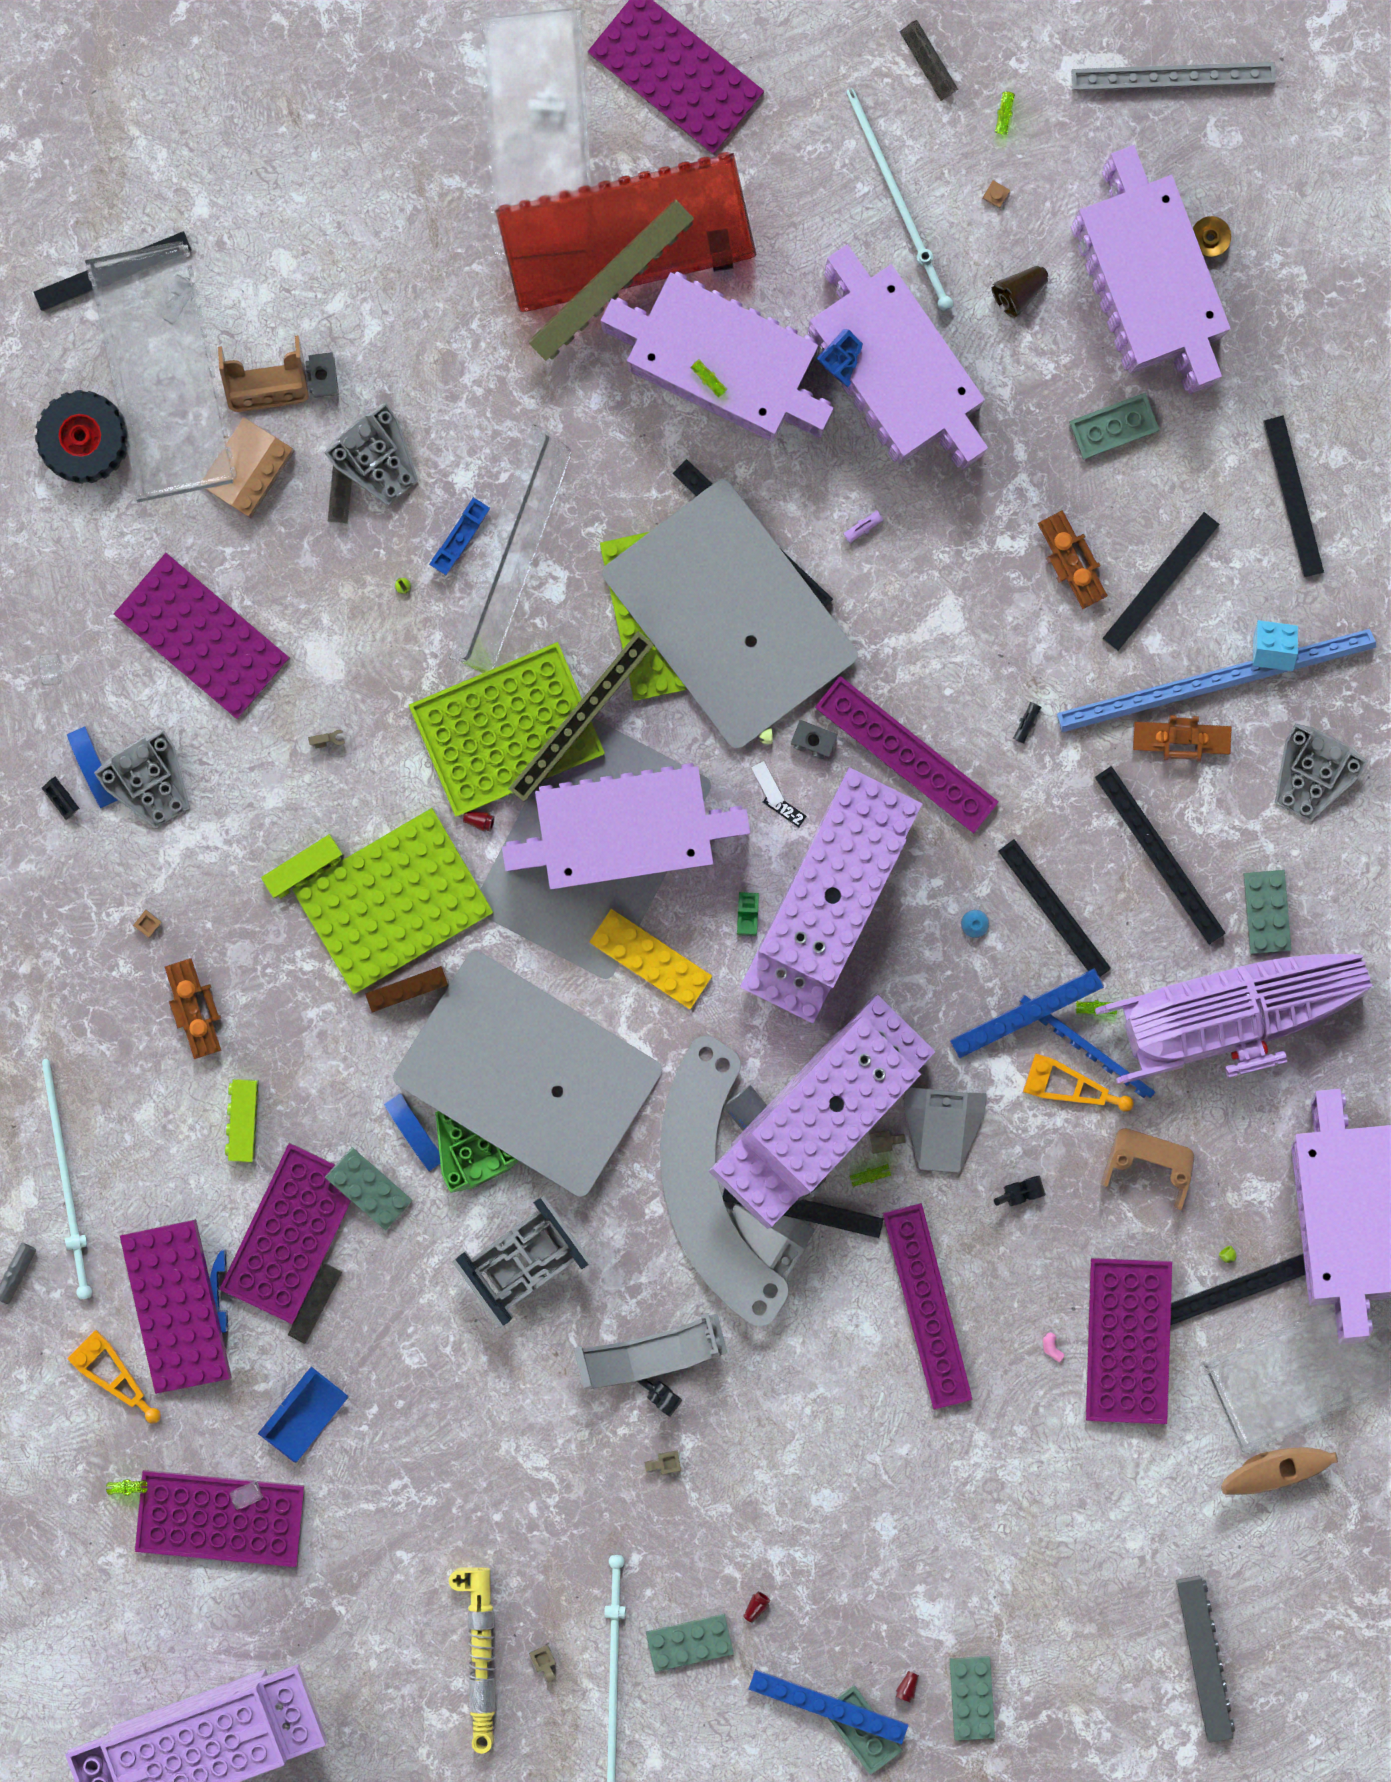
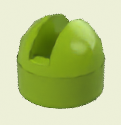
[395,578,411,594]
[1219,1245,1237,1263]

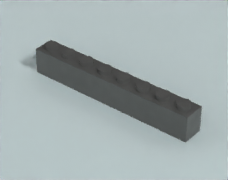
[1176,1575,1235,1743]

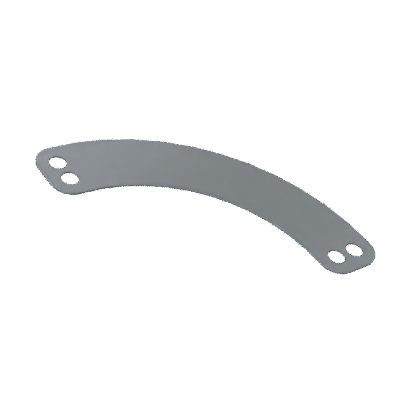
[660,1036,789,1326]

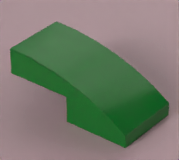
[737,892,759,936]

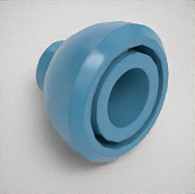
[961,910,989,938]

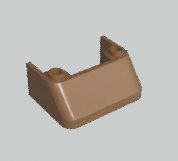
[218,335,309,412]
[1100,1128,1194,1210]

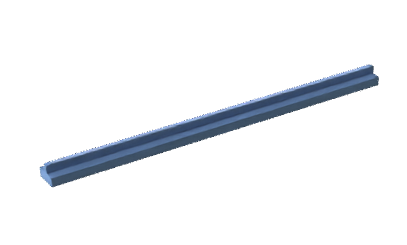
[1057,629,1376,732]

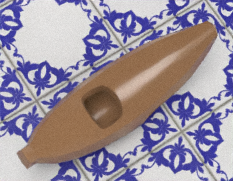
[1221,1447,1338,1495]

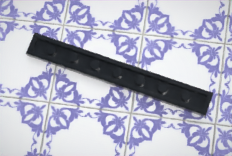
[34,231,192,311]
[1263,415,1324,578]
[1102,512,1220,651]
[998,839,1112,977]
[722,1187,884,1238]
[1170,1253,1306,1325]

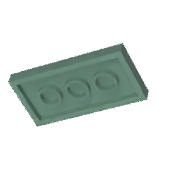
[1069,393,1160,460]
[1243,870,1291,954]
[325,1147,413,1231]
[646,1613,734,1672]
[949,1656,995,1741]
[828,1685,903,1775]

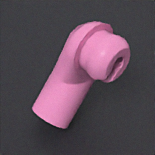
[1043,1333,1065,1362]

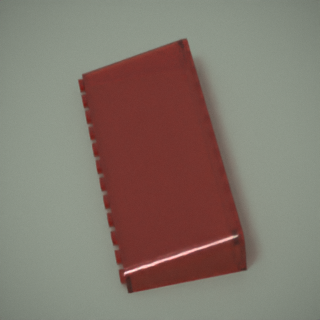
[495,152,757,312]

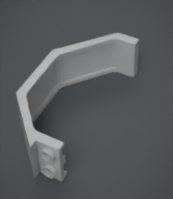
[573,1313,728,1390]

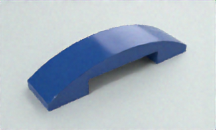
[429,497,490,575]
[67,726,118,808]
[384,1093,441,1171]
[210,1249,228,1332]

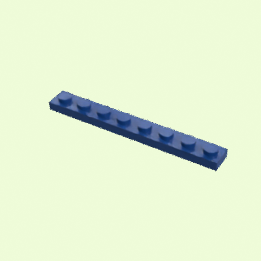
[950,968,1104,1058]
[1019,995,1155,1098]
[748,1669,909,1744]

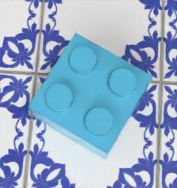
[1253,620,1298,671]

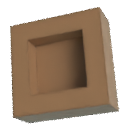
[982,180,1010,209]
[133,909,162,938]

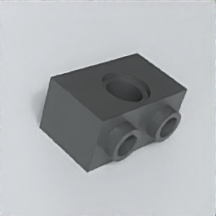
[305,352,339,398]
[791,720,838,759]

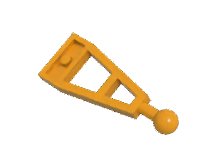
[1023,1053,1134,1112]
[67,1329,161,1424]

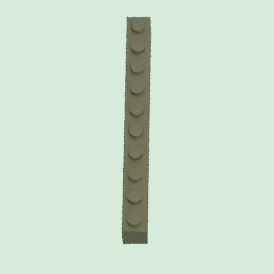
[528,199,694,361]
[508,631,654,802]

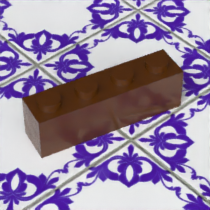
[365,966,450,1013]

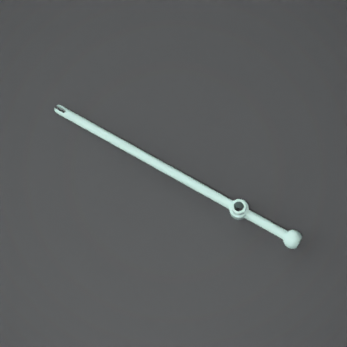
[847,88,954,312]
[42,1059,93,1299]
[605,1555,626,1782]

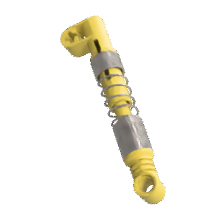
[449,1567,495,1754]

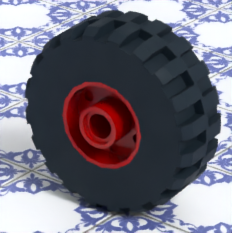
[35,390,130,484]

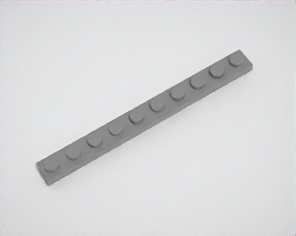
[1071,62,1276,91]

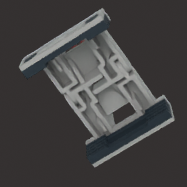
[452,1195,592,1328]

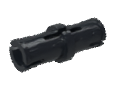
[1013,702,1042,744]

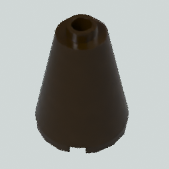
[991,266,1049,318]

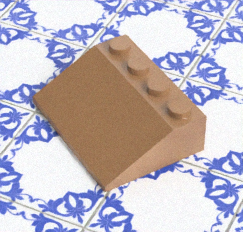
[200,417,295,518]

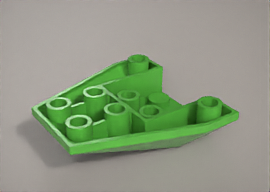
[435,1111,519,1193]

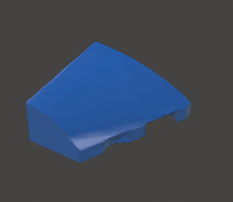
[817,329,863,387]

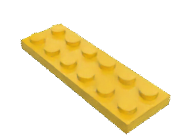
[589,909,712,1009]

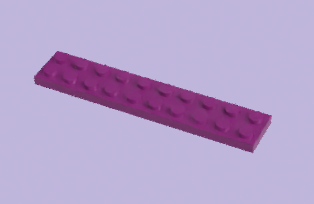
[815,676,999,834]
[882,1203,973,1410]

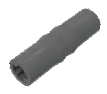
[0,1242,36,1304]

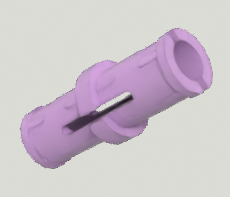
[843,510,884,544]

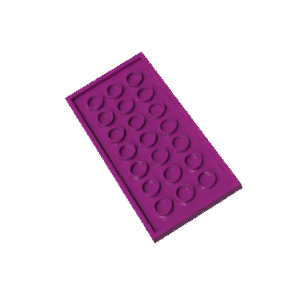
[587,0,764,155]
[114,552,290,719]
[219,1142,351,1324]
[120,1219,232,1394]
[1086,1258,1172,1424]
[135,1470,305,1567]

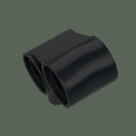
[994,1175,1046,1206]
[638,1379,683,1417]

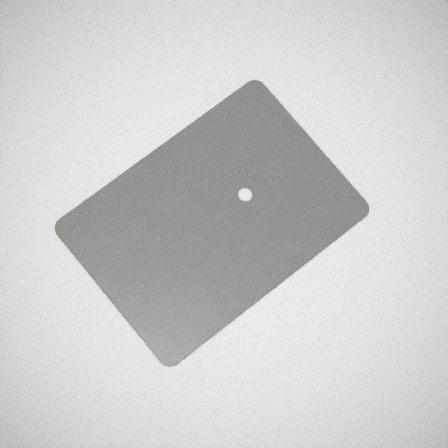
[602,479,858,748]
[480,719,711,979]
[393,951,662,1197]

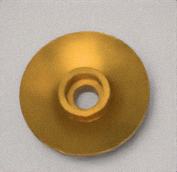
[1193,216,1232,257]

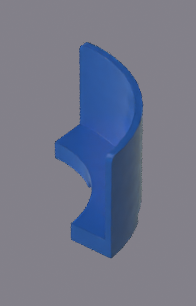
[258,1367,348,1463]

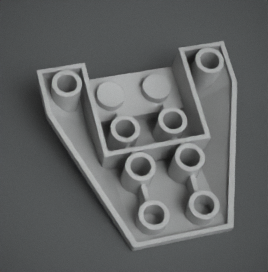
[324,403,418,505]
[1275,723,1368,821]
[94,730,190,829]
[904,1087,986,1172]
[729,1204,815,1298]

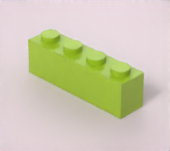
[260,834,344,899]
[225,1079,259,1162]

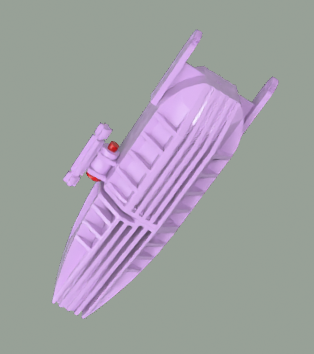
[1095,954,1373,1084]

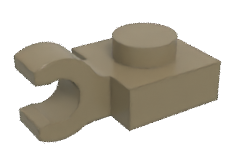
[308,730,345,749]
[869,1130,906,1154]
[644,1450,681,1475]
[529,1644,556,1683]

